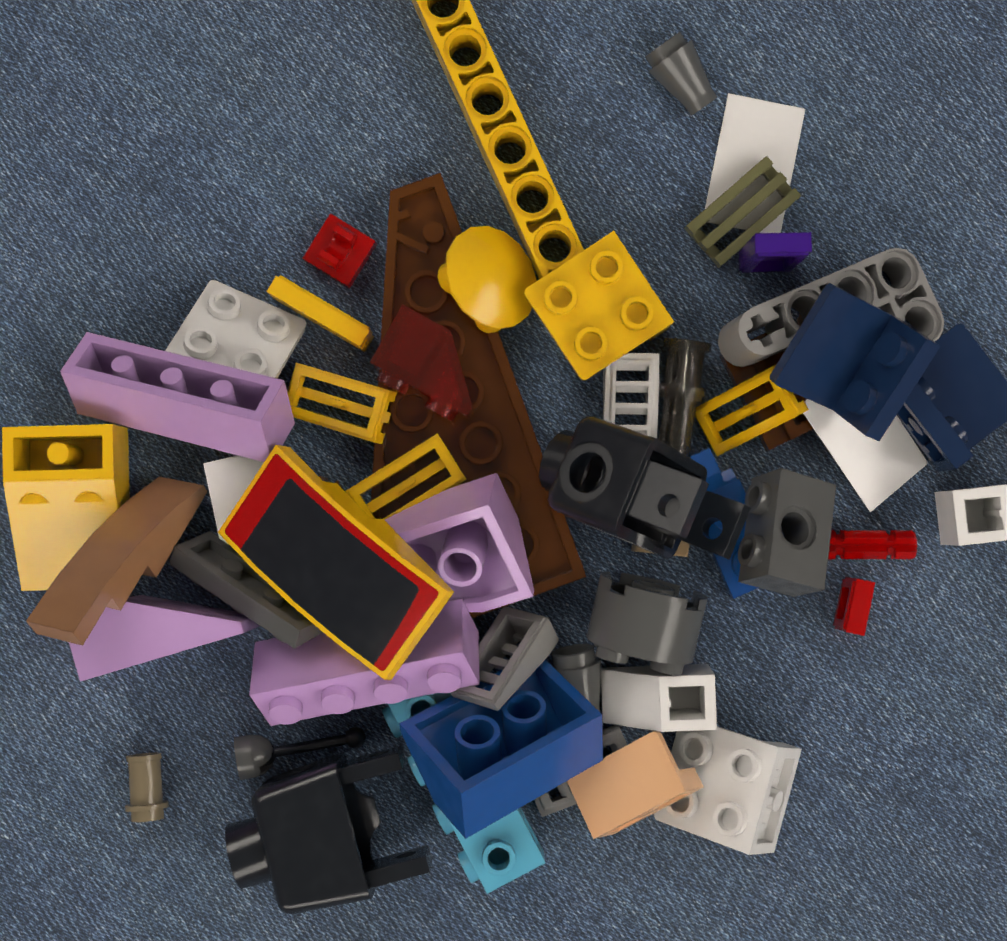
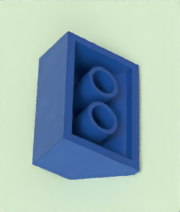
[399,659,603,839]

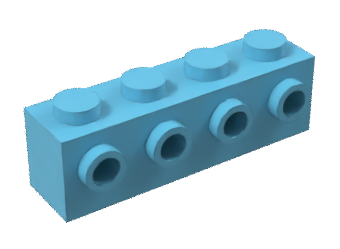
[382,693,546,894]

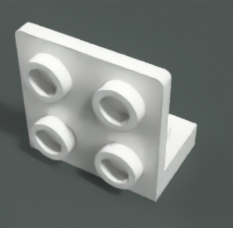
[165,280,306,378]
[654,726,802,855]

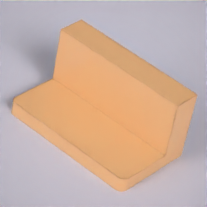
[567,731,704,839]

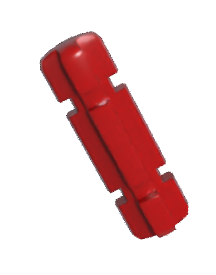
[828,530,917,559]

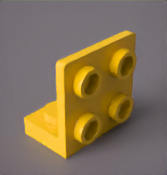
[524,231,674,381]

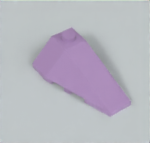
[384,473,534,612]

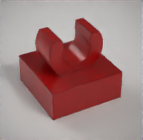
[302,213,377,289]

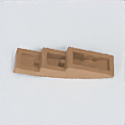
[26,476,207,646]

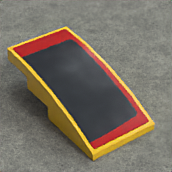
[218,445,454,680]

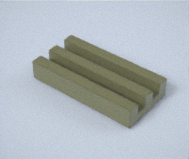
[684,156,802,268]

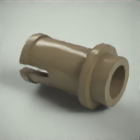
[125,752,169,822]

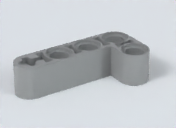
[718,248,944,367]

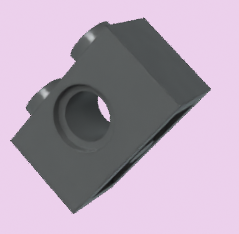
[738,468,836,597]

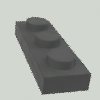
[169,531,323,649]

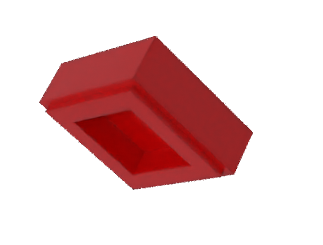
[833,577,876,636]

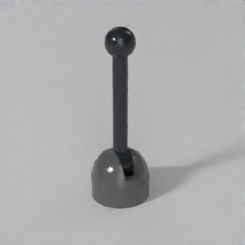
[234,727,366,780]

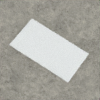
[705,93,805,233]
[803,399,928,512]

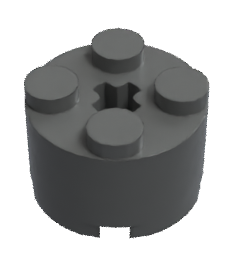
[586,571,708,675]

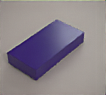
[739,232,812,273]

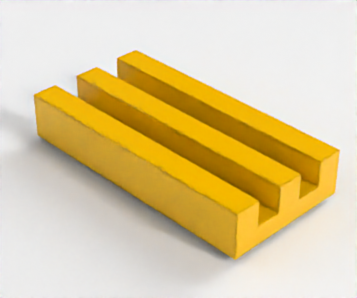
[266,275,374,352]
[287,362,397,444]
[692,364,809,457]
[345,433,467,520]

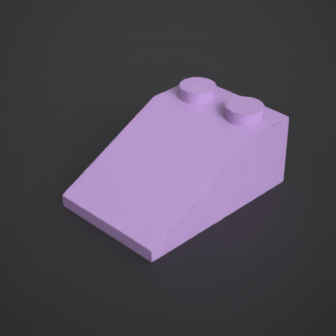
[69,595,260,682]

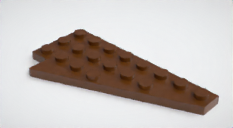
[371,173,587,618]

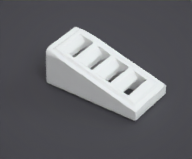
[603,353,660,438]

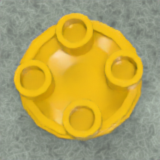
[438,226,537,333]

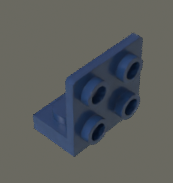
[770,283,941,441]
[897,324,1007,471]

